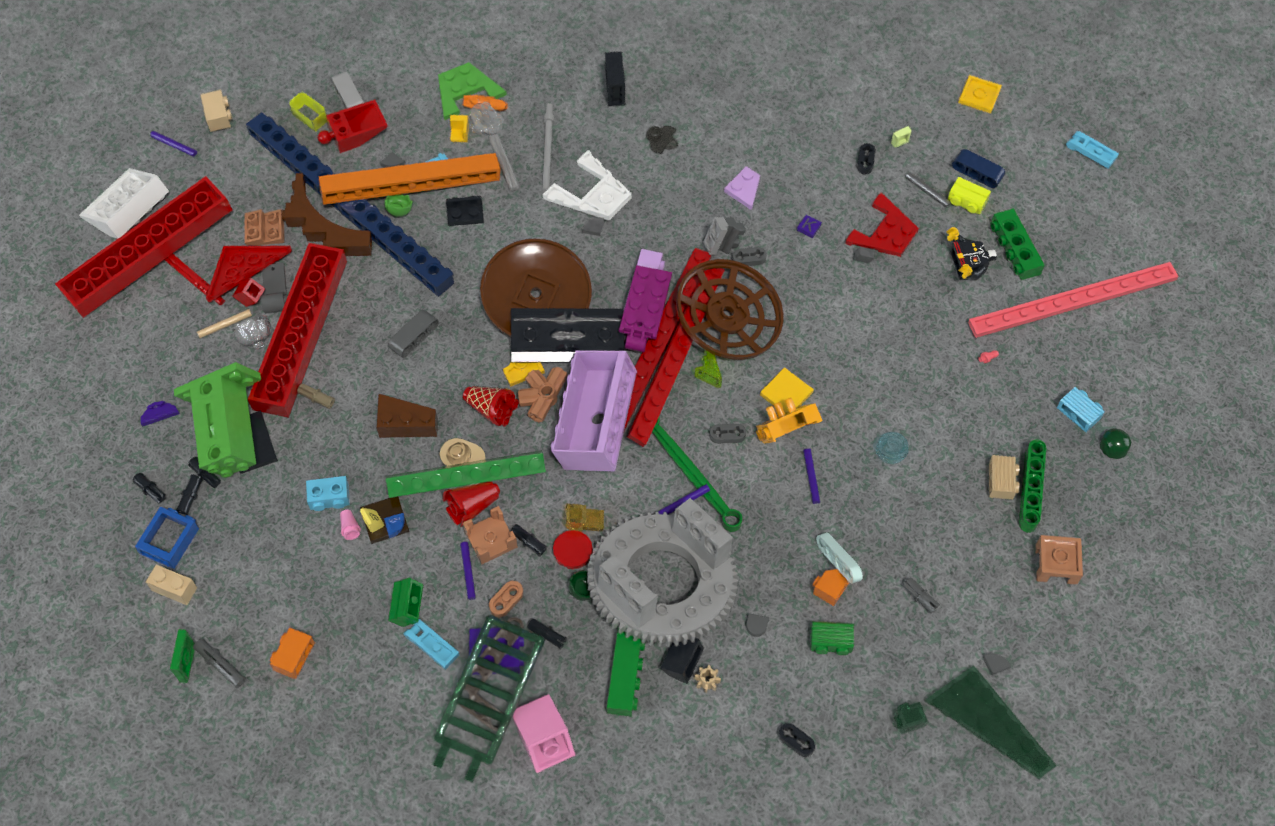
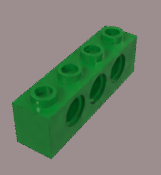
[990,208,1045,281]

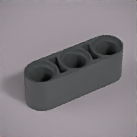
[388,309,439,358]

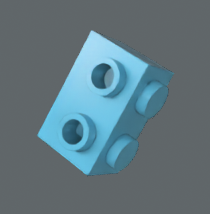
[306,476,350,511]

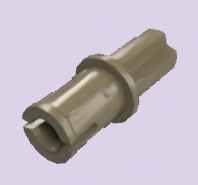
[297,384,335,409]

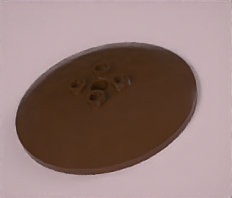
[480,239,592,337]

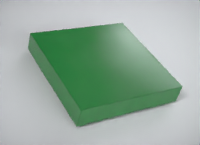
[170,629,195,683]

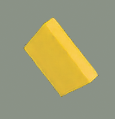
[958,75,1002,113]
[760,367,814,413]

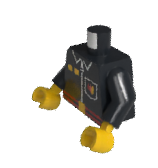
[946,227,997,280]

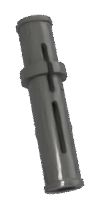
[193,639,246,688]

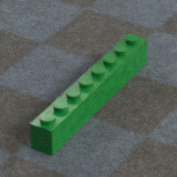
[386,450,546,498]

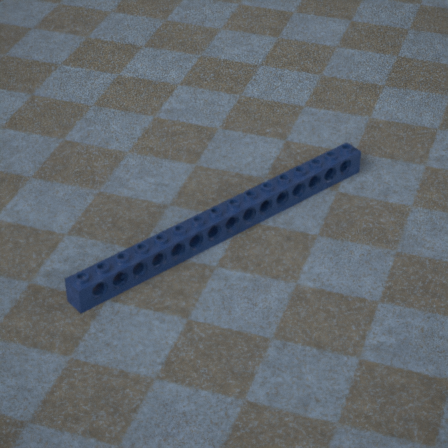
[246,112,454,297]

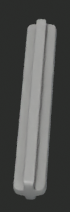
[489,134,519,191]

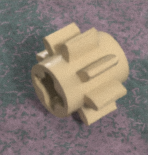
[695,665,721,693]

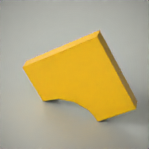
[503,362,545,387]

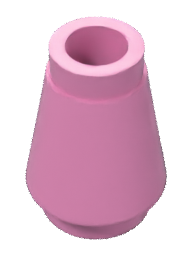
[340,510,361,540]

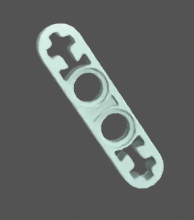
[816,532,863,583]

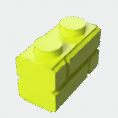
[948,177,991,215]

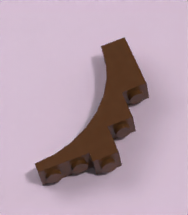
[282,173,373,256]

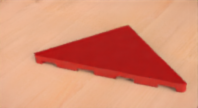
[206,246,292,302]

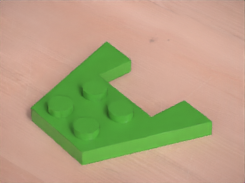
[438,62,507,120]

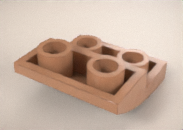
[245,209,284,245]

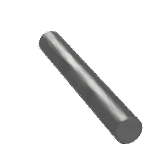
[906,172,951,208]

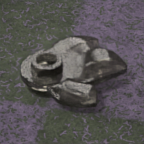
[646,126,678,154]

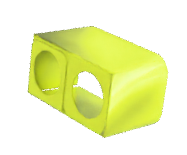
[289,93,327,131]

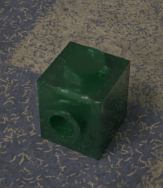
[892,702,928,735]

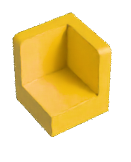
[450,115,469,142]

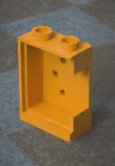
[756,398,823,443]

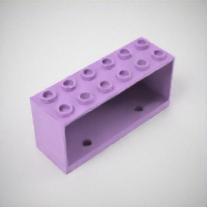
[551,351,637,472]

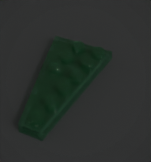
[925,665,1057,780]

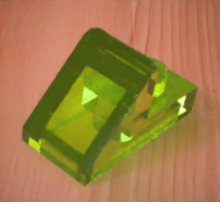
[695,350,722,388]

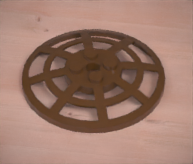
[676,259,784,360]

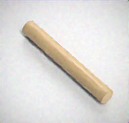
[197,309,252,338]

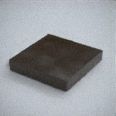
[360,496,410,544]

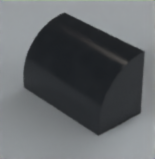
[661,638,704,684]

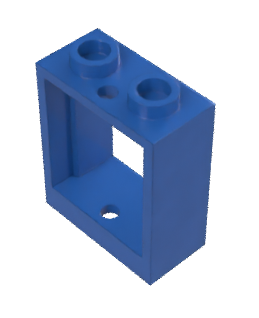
[135,507,199,569]

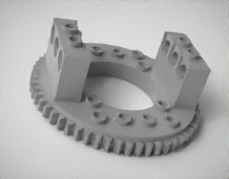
[587,498,738,647]

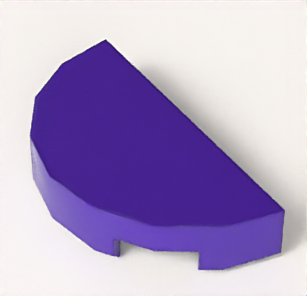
[141,401,180,427]

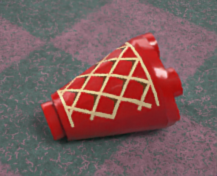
[463,386,519,427]

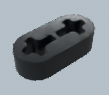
[857,143,876,175]
[778,723,815,757]

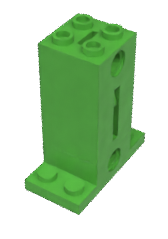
[174,362,261,478]

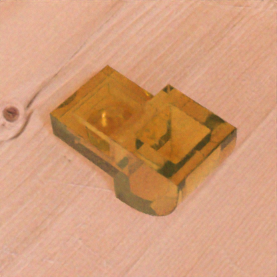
[565,503,604,532]

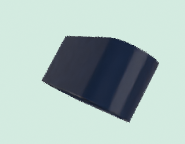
[952,149,1006,188]

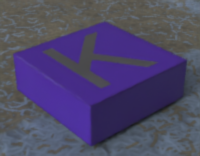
[797,215,822,238]

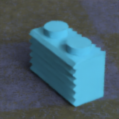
[1057,387,1105,432]

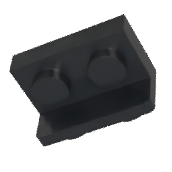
[446,196,484,226]

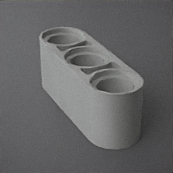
[330,71,364,109]

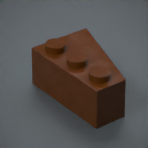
[377,394,438,438]

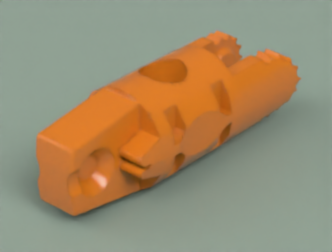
[463,95,508,112]

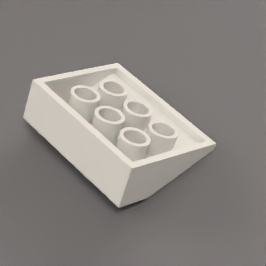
[79,168,169,239]

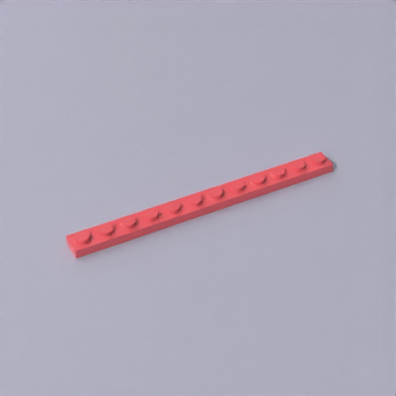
[968,262,1179,338]

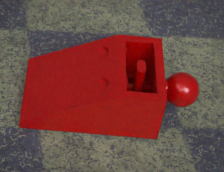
[318,100,388,153]

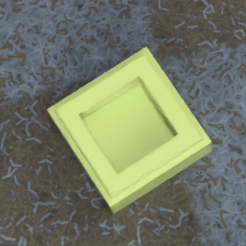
[891,126,912,147]

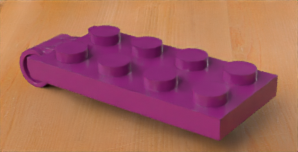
[619,265,672,352]

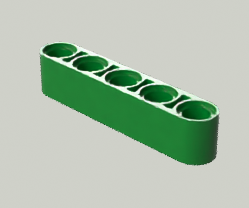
[1019,439,1046,533]

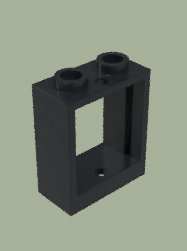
[605,51,625,107]

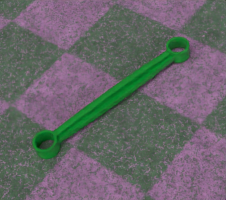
[652,417,742,532]

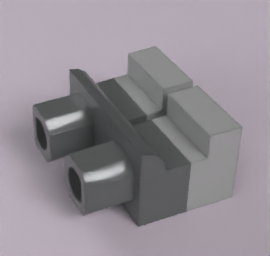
[703,217,746,255]

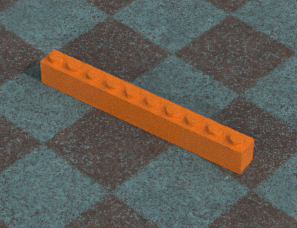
[318,153,500,205]

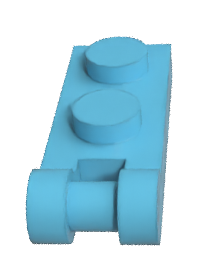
[1066,131,1119,169]
[403,619,459,670]

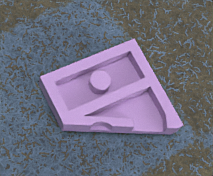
[724,166,760,210]

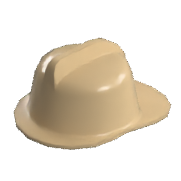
[440,438,486,466]

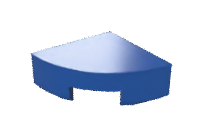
[384,513,405,538]

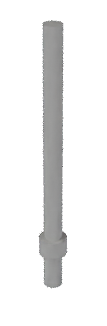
[542,103,554,192]

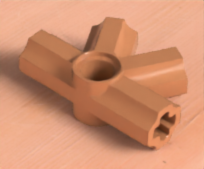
[518,367,568,423]

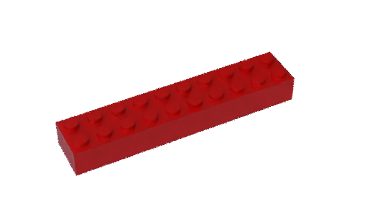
[55,176,233,318]
[248,243,347,418]

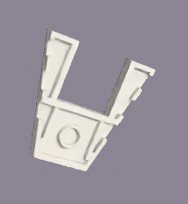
[543,150,632,220]

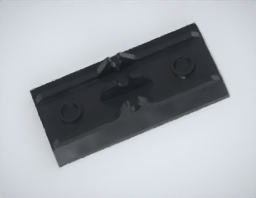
[511,308,624,363]

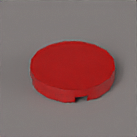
[553,530,593,569]

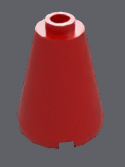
[443,481,500,527]

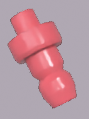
[978,350,999,364]

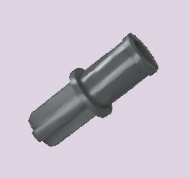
[903,577,940,613]

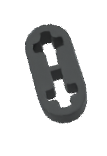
[732,247,767,266]
[710,424,746,444]

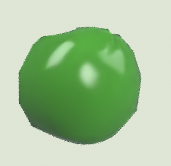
[384,194,413,217]

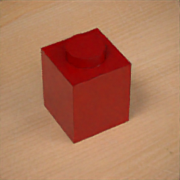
[232,278,265,307]

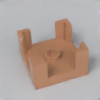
[463,506,518,564]
[1036,535,1083,584]

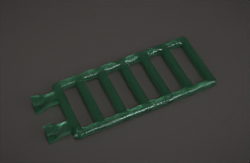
[433,615,545,782]

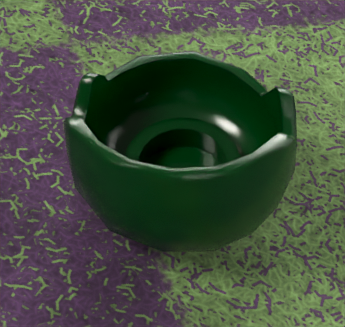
[1099,428,1132,459]
[568,570,592,601]

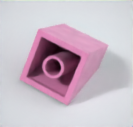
[510,694,575,773]

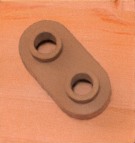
[489,581,523,617]

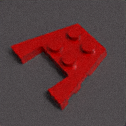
[845,192,919,257]

